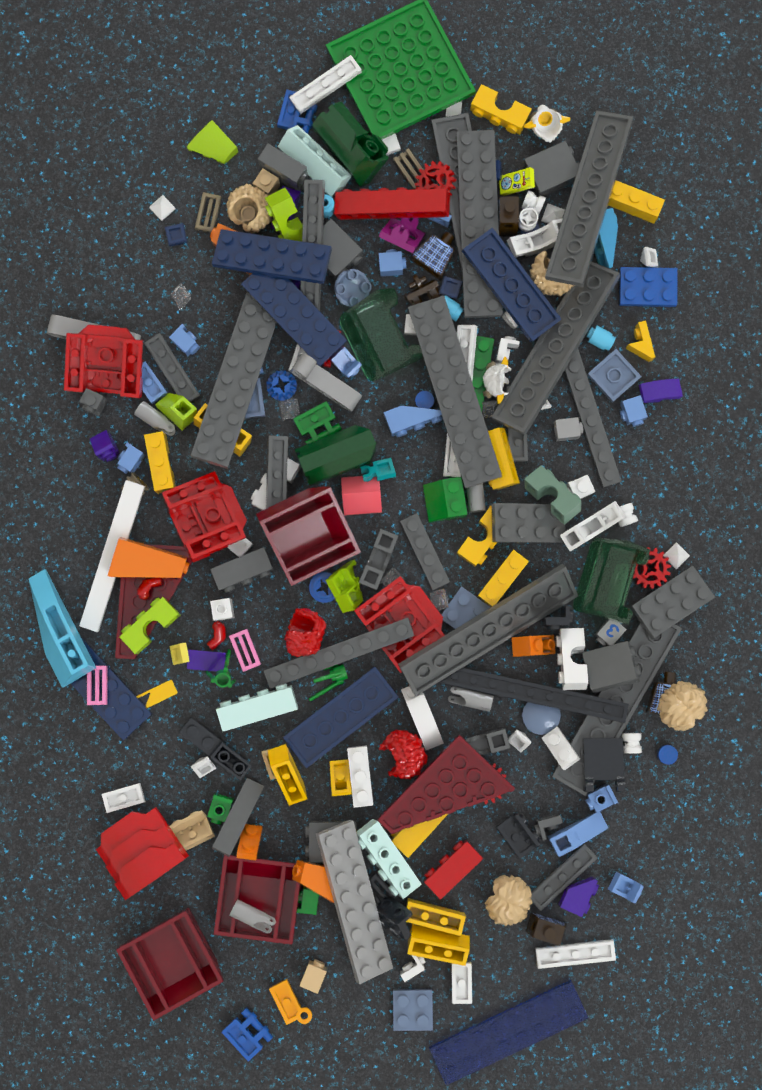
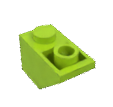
[155,393,197,431]

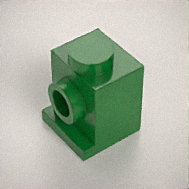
[207,793,234,825]
[297,887,319,915]

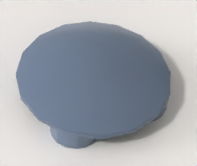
[334,269,372,307]
[522,702,561,735]

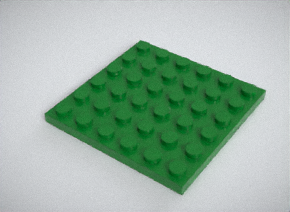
[326,0,476,140]

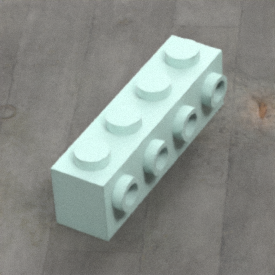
[278,125,352,197]
[216,683,298,731]
[356,819,422,899]

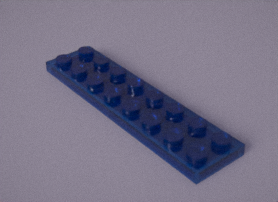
[429,980,588,1085]

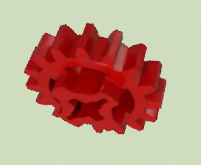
[415,161,456,196]
[629,547,671,589]

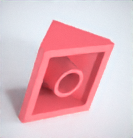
[341,476,382,516]

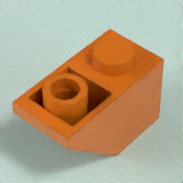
[512,635,555,657]

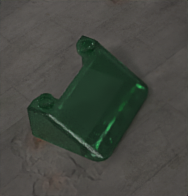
[340,288,423,381]
[573,538,650,625]

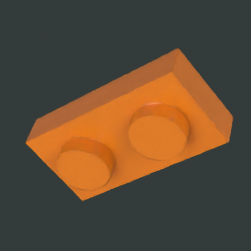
[237,824,262,860]

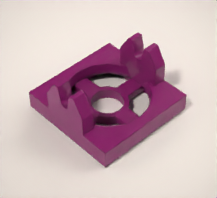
[379,218,426,253]

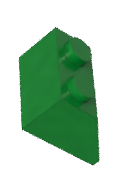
[423,477,468,523]

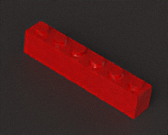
[334,186,450,220]

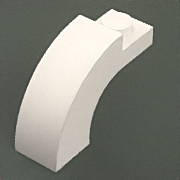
[507,218,563,257]
[560,501,626,551]
[401,686,443,750]

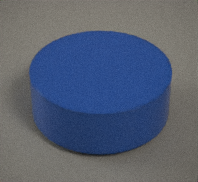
[415,391,434,409]
[657,745,678,765]

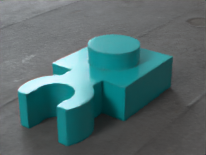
[360,458,396,482]

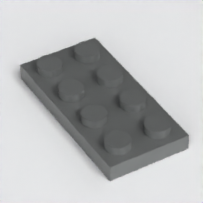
[491,503,566,543]
[630,566,715,639]

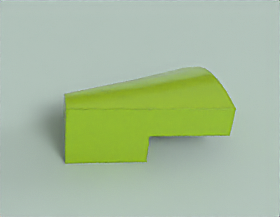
[187,120,238,164]
[326,559,363,613]

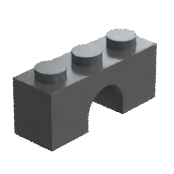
[359,529,398,591]
[448,728,510,755]

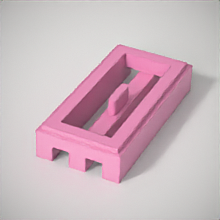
[229,629,261,672]
[87,666,108,705]

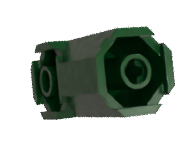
[312,102,388,187]
[295,425,376,487]

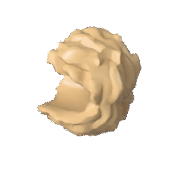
[227,183,273,233]
[530,251,575,296]
[657,681,708,731]
[485,875,532,926]

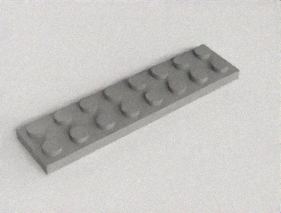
[316,820,393,984]

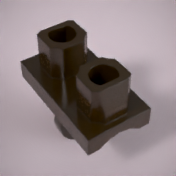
[403,274,439,305]

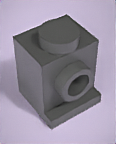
[79,388,107,417]

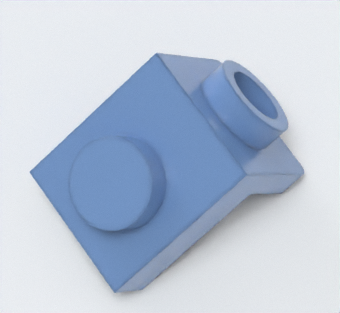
[329,346,362,378]
[608,872,644,903]

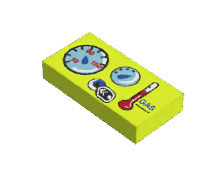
[499,167,535,196]

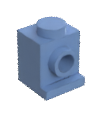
[169,324,200,356]
[117,442,146,474]
[585,784,618,813]

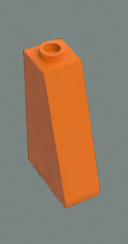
[107,537,190,578]
[292,860,335,904]

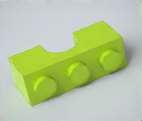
[265,188,303,241]
[120,597,181,654]

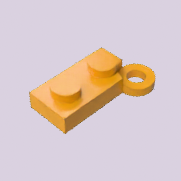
[269,979,312,1025]

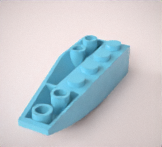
[29,569,96,688]

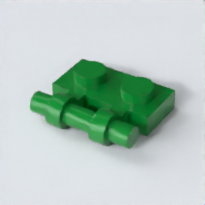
[293,401,342,444]

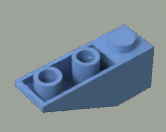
[384,406,443,437]
[547,811,608,857]

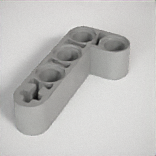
[290,353,362,412]

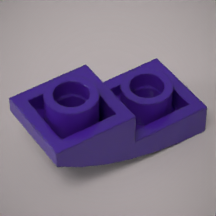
[639,379,683,403]

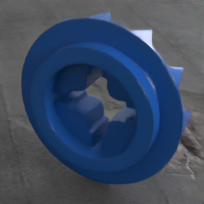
[267,370,297,401]
[309,572,335,603]

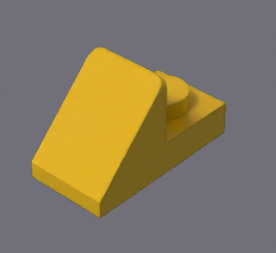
[626,321,655,362]
[330,759,352,796]

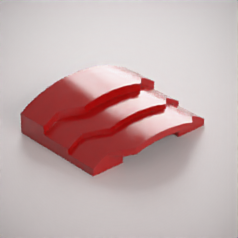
[64,324,143,398]
[162,471,247,563]
[354,576,445,673]
[96,807,189,900]

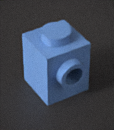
[379,249,406,277]
[620,395,648,427]

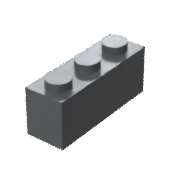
[210,547,274,593]

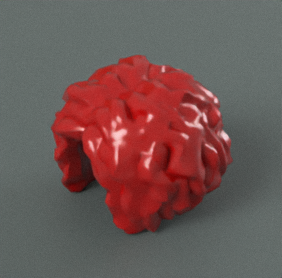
[284,608,327,657]
[379,729,427,779]

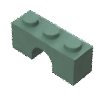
[524,465,581,525]

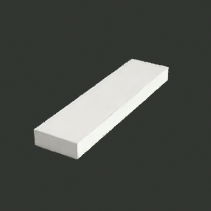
[289,55,362,114]
[535,939,616,969]

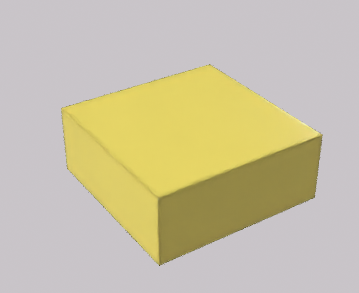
[170,643,190,665]

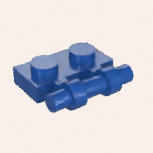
[277,89,317,134]
[222,1007,273,1062]

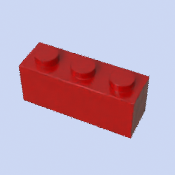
[424,840,483,900]

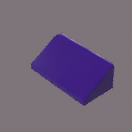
[187,650,226,671]

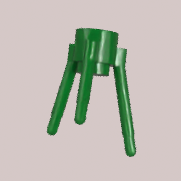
[206,649,236,688]
[309,664,348,701]

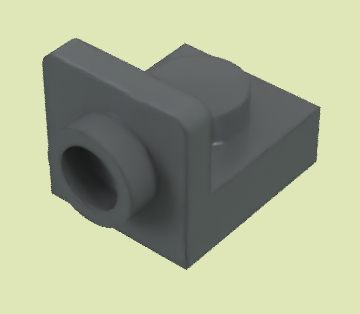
[534,814,563,840]

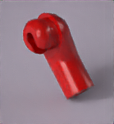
[137,577,162,600]
[207,621,226,650]

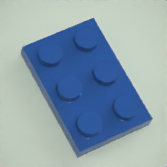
[619,267,677,307]

